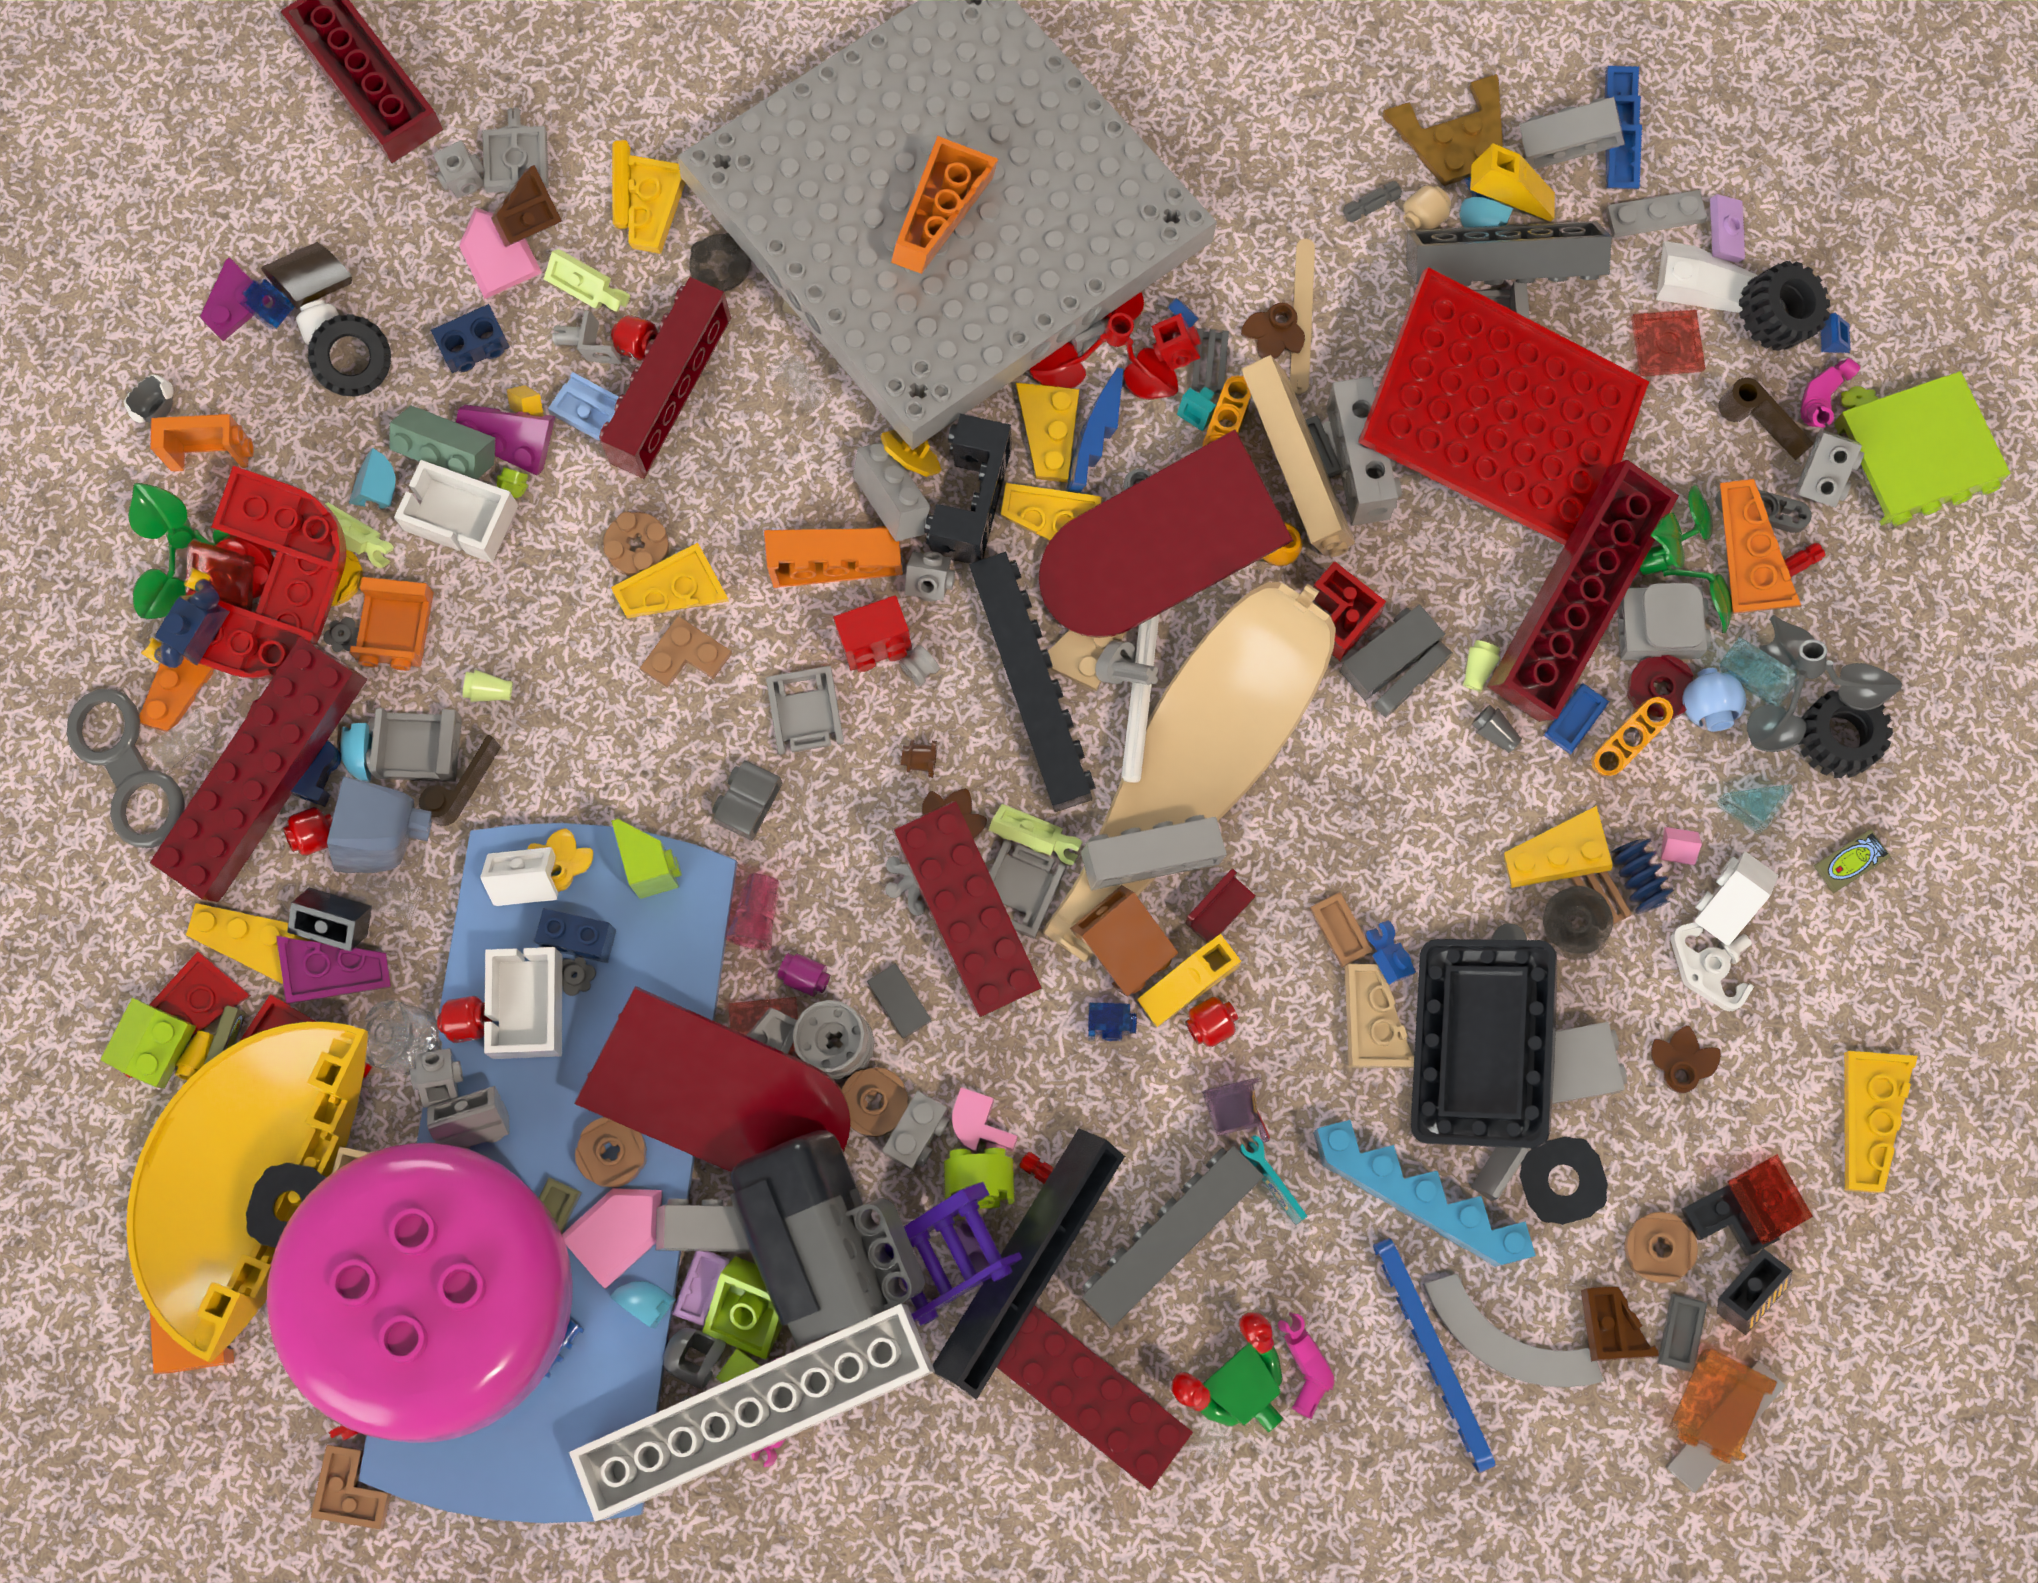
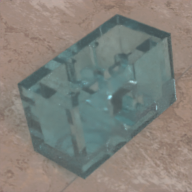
[1720,637,1797,707]

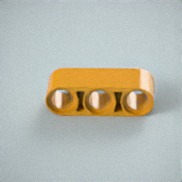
[1202,375,1251,447]
[1591,697,1673,776]

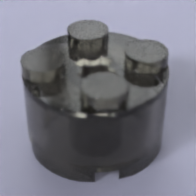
[1542,886,1613,960]

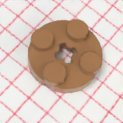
[603,512,670,576]
[842,1067,909,1137]
[575,1117,647,1188]
[1624,1212,1698,1284]

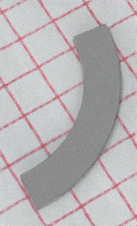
[1423,1274,1604,1387]

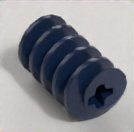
[1611,838,1674,915]

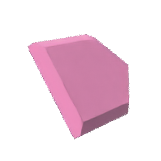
[459,208,542,299]
[562,1188,663,1289]

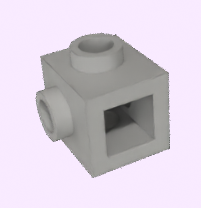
[433,140,485,198]
[904,552,955,602]
[410,1048,463,1108]

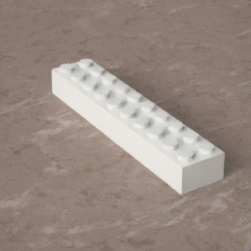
[569,1304,935,1521]

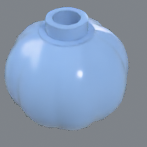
[1682,668,1747,732]

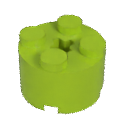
[944,1148,1015,1209]

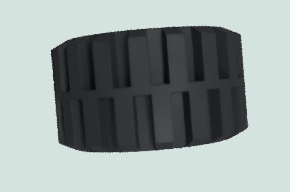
[1739,261,1830,351]
[308,314,391,397]
[1798,690,1893,778]

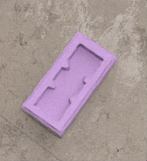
[1710,194,1745,262]
[672,1251,731,1326]

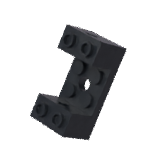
[924,413,1012,564]

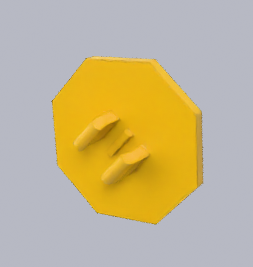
[880,429,942,477]

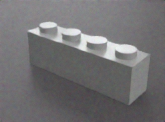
[1081,815,1227,891]

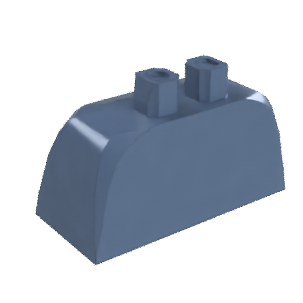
[327,776,432,873]

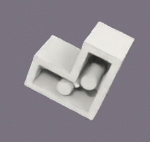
[1695,851,1778,946]

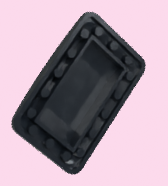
[1411,939,1557,1149]

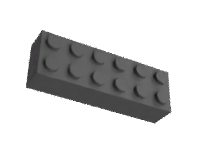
[1406,221,1612,286]
[1082,1146,1264,1330]

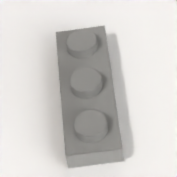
[1606,190,1707,238]

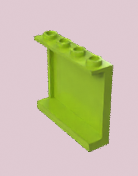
[1833,371,2011,526]

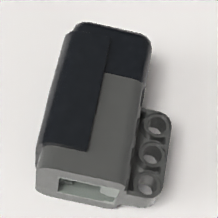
[729,1130,925,1347]

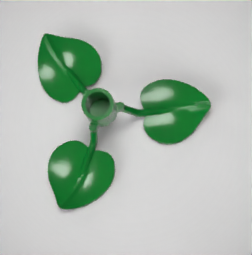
[128,483,247,619]
[1640,485,1732,634]

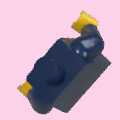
[141,568,230,668]

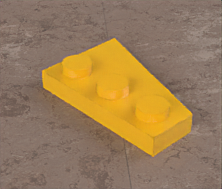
[628,155,685,254]

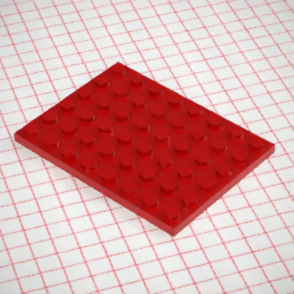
[1358,267,1649,545]

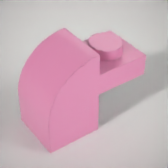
[952,1087,1018,1154]

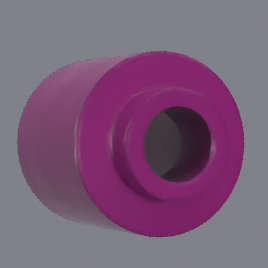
[777,953,831,997]

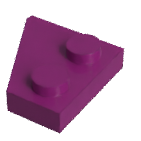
[200,257,271,342]

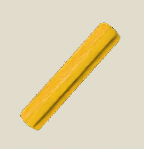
[612,140,631,229]

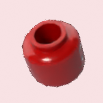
[611,315,659,361]
[283,807,333,856]
[437,996,492,1043]
[1185,997,1239,1047]

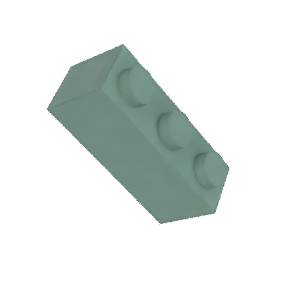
[389,405,495,480]

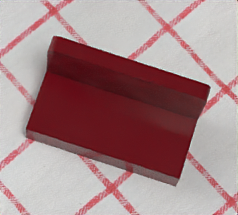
[1185,868,1256,943]

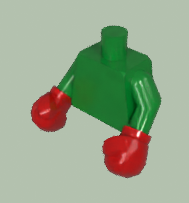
[1171,1312,1284,1433]

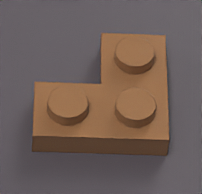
[640,616,732,688]
[310,1445,391,1530]

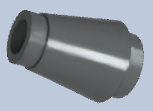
[1472,705,1522,753]

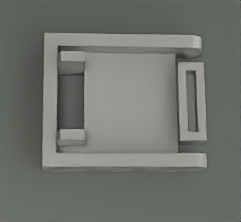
[766,666,844,755]
[989,840,1067,939]

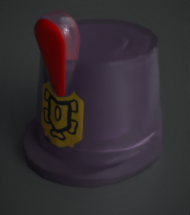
[1201,1077,1270,1143]

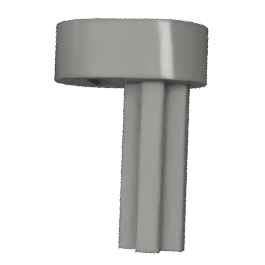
[1095,640,1159,685]

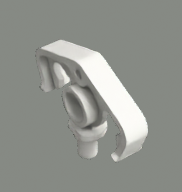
[1671,922,1754,1011]

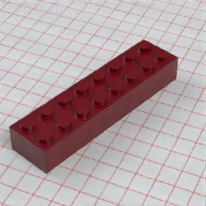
[1486,460,1679,722]
[149,637,368,902]

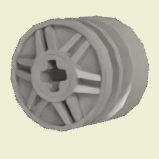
[793,1000,875,1080]

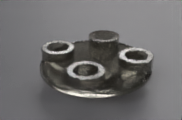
[689,233,751,292]

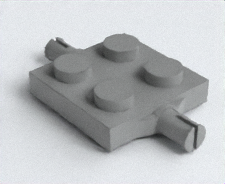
[483,107,549,193]

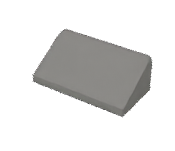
[1471,1147,1529,1201]

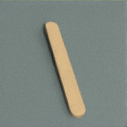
[1290,239,1315,394]

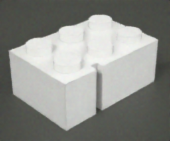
[394,460,518,563]
[484,947,562,1059]

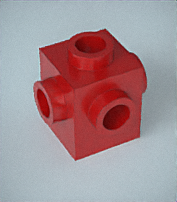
[1151,313,1202,371]

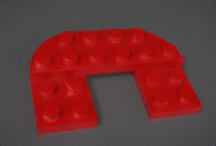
[187,465,346,679]

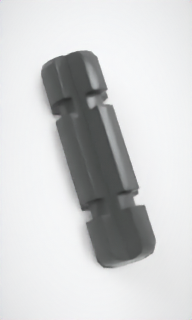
[1343,181,1402,222]

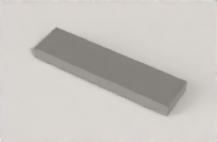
[1665,1361,1786,1493]

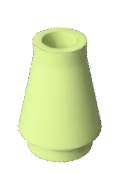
[1463,640,1501,692]
[463,670,513,702]

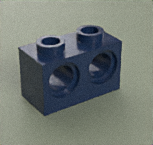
[431,304,510,374]
[534,908,616,963]

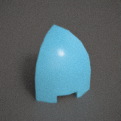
[1459,197,1513,228]
[349,448,396,509]
[340,723,373,782]
[610,1281,676,1329]

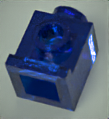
[240,279,295,329]
[1088,1002,1137,1041]

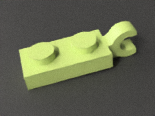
[544,249,630,312]
[325,502,394,568]
[988,804,1082,865]

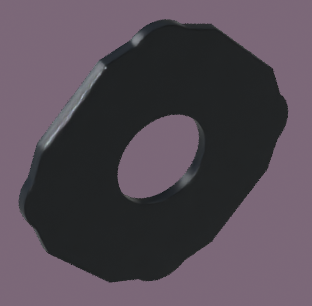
[1520,1136,1608,1225]
[246,1163,327,1248]

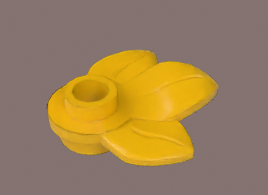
[527,828,594,892]

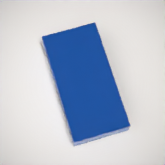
[1543,682,1610,755]

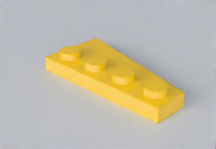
[186,903,324,984]

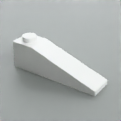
[1656,241,1785,313]

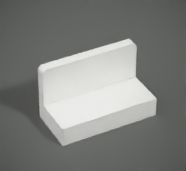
[480,847,558,906]

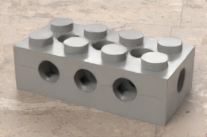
[1326,376,1402,526]

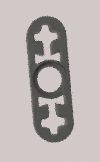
[1715,489,1812,533]
[1374,641,1453,718]

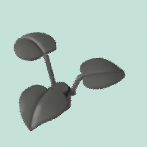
[1747,615,1902,752]

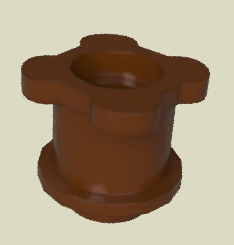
[901,740,938,778]

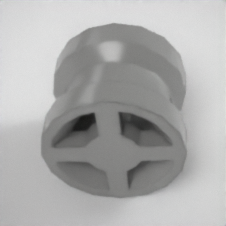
[899,645,940,687]

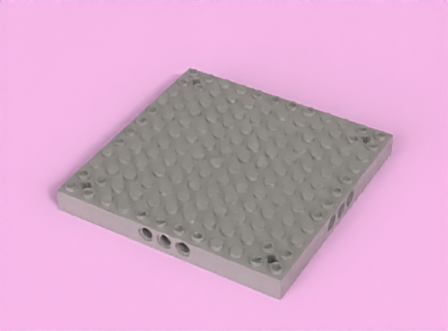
[677,0,1217,450]

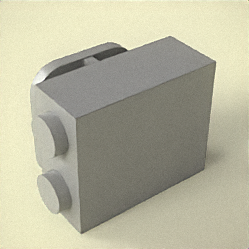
[1617,583,1711,660]

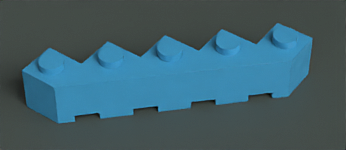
[1313,1120,1536,1267]

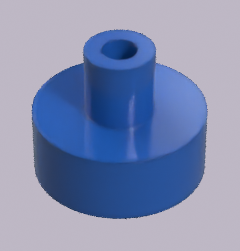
[1167,297,1199,328]

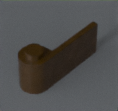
[1718,377,1814,461]
[419,735,501,826]

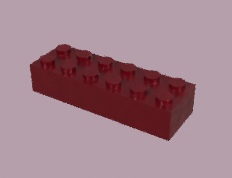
[280,0,443,164]
[599,277,731,479]
[891,801,1042,1017]
[997,1306,1194,1491]

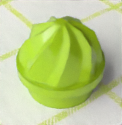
[496,467,529,499]

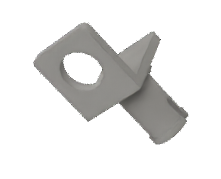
[552,310,622,364]

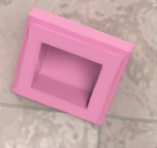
[1661,827,1702,865]

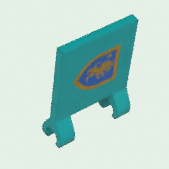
[1238,1135,1308,1225]

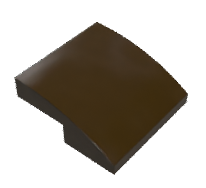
[262,242,352,309]

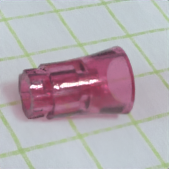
[725,873,779,950]

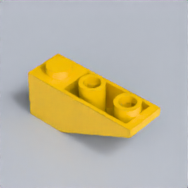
[1470,143,1555,222]
[1137,934,1241,1027]

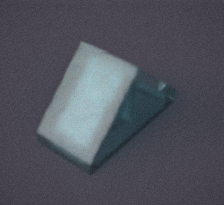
[1717,784,1793,834]

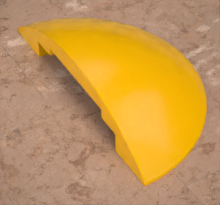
[126,1022,368,1363]

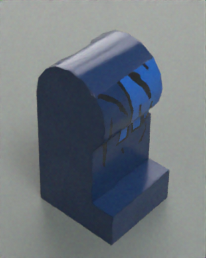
[291,740,341,807]

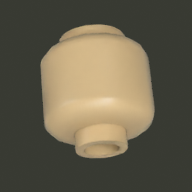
[1403,185,1451,230]

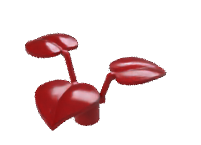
[1029,292,1178,400]

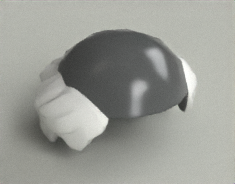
[124,374,174,423]

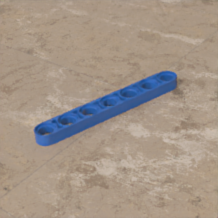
[1373,1238,1496,1474]

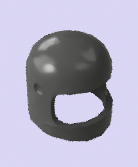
[663,1328,726,1390]

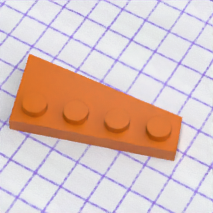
[1720,479,1801,614]
[139,658,214,733]

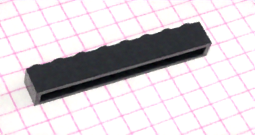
[969,551,1096,812]
[932,1129,1125,1400]

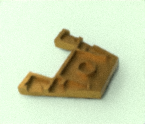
[1383,74,1503,186]

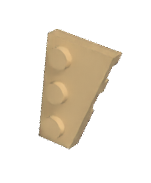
[1048,630,1126,691]
[1345,964,1414,1068]

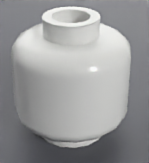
[296,300,338,347]

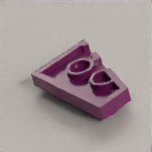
[456,405,556,476]
[276,936,391,1004]

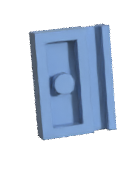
[548,372,619,441]

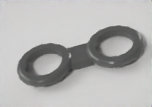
[66,689,185,848]

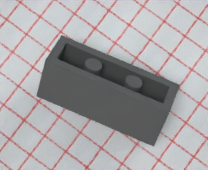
[1340,604,1445,701]

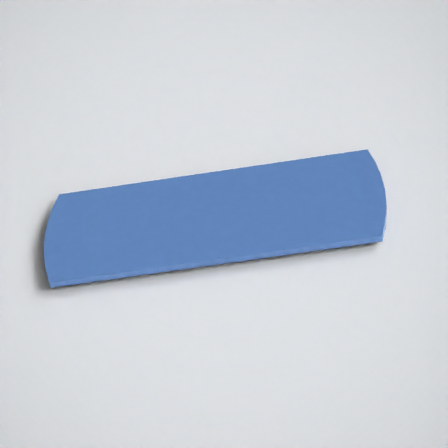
[359,823,737,1523]

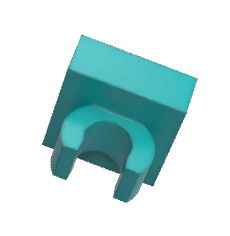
[1176,387,1216,432]

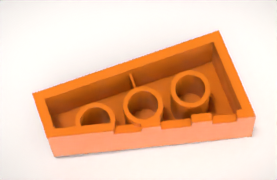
[891,136,999,274]
[764,526,903,588]

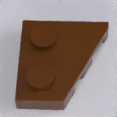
[491,165,562,247]
[1581,1287,1659,1361]

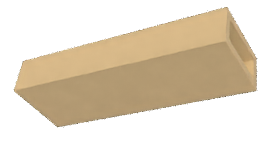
[1241,355,1356,557]

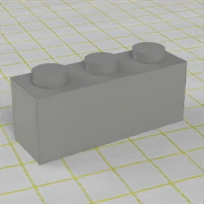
[1520,97,1625,169]
[853,442,930,541]
[656,1199,751,1252]

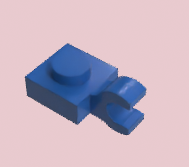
[1366,920,1416,985]

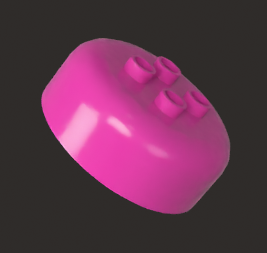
[267,1143,573,1443]

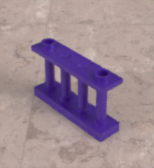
[885,1182,1022,1326]

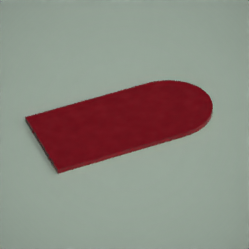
[1039,429,1293,638]
[574,986,851,1172]

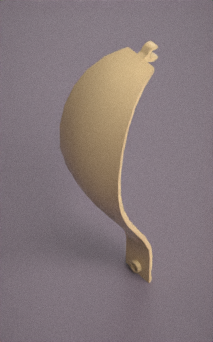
[1042,582,1336,962]

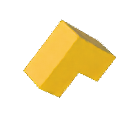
[506,385,544,417]

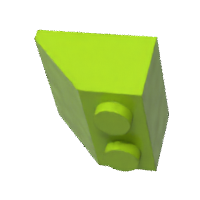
[611,819,682,899]
[100,997,196,1088]
[702,1256,782,1360]

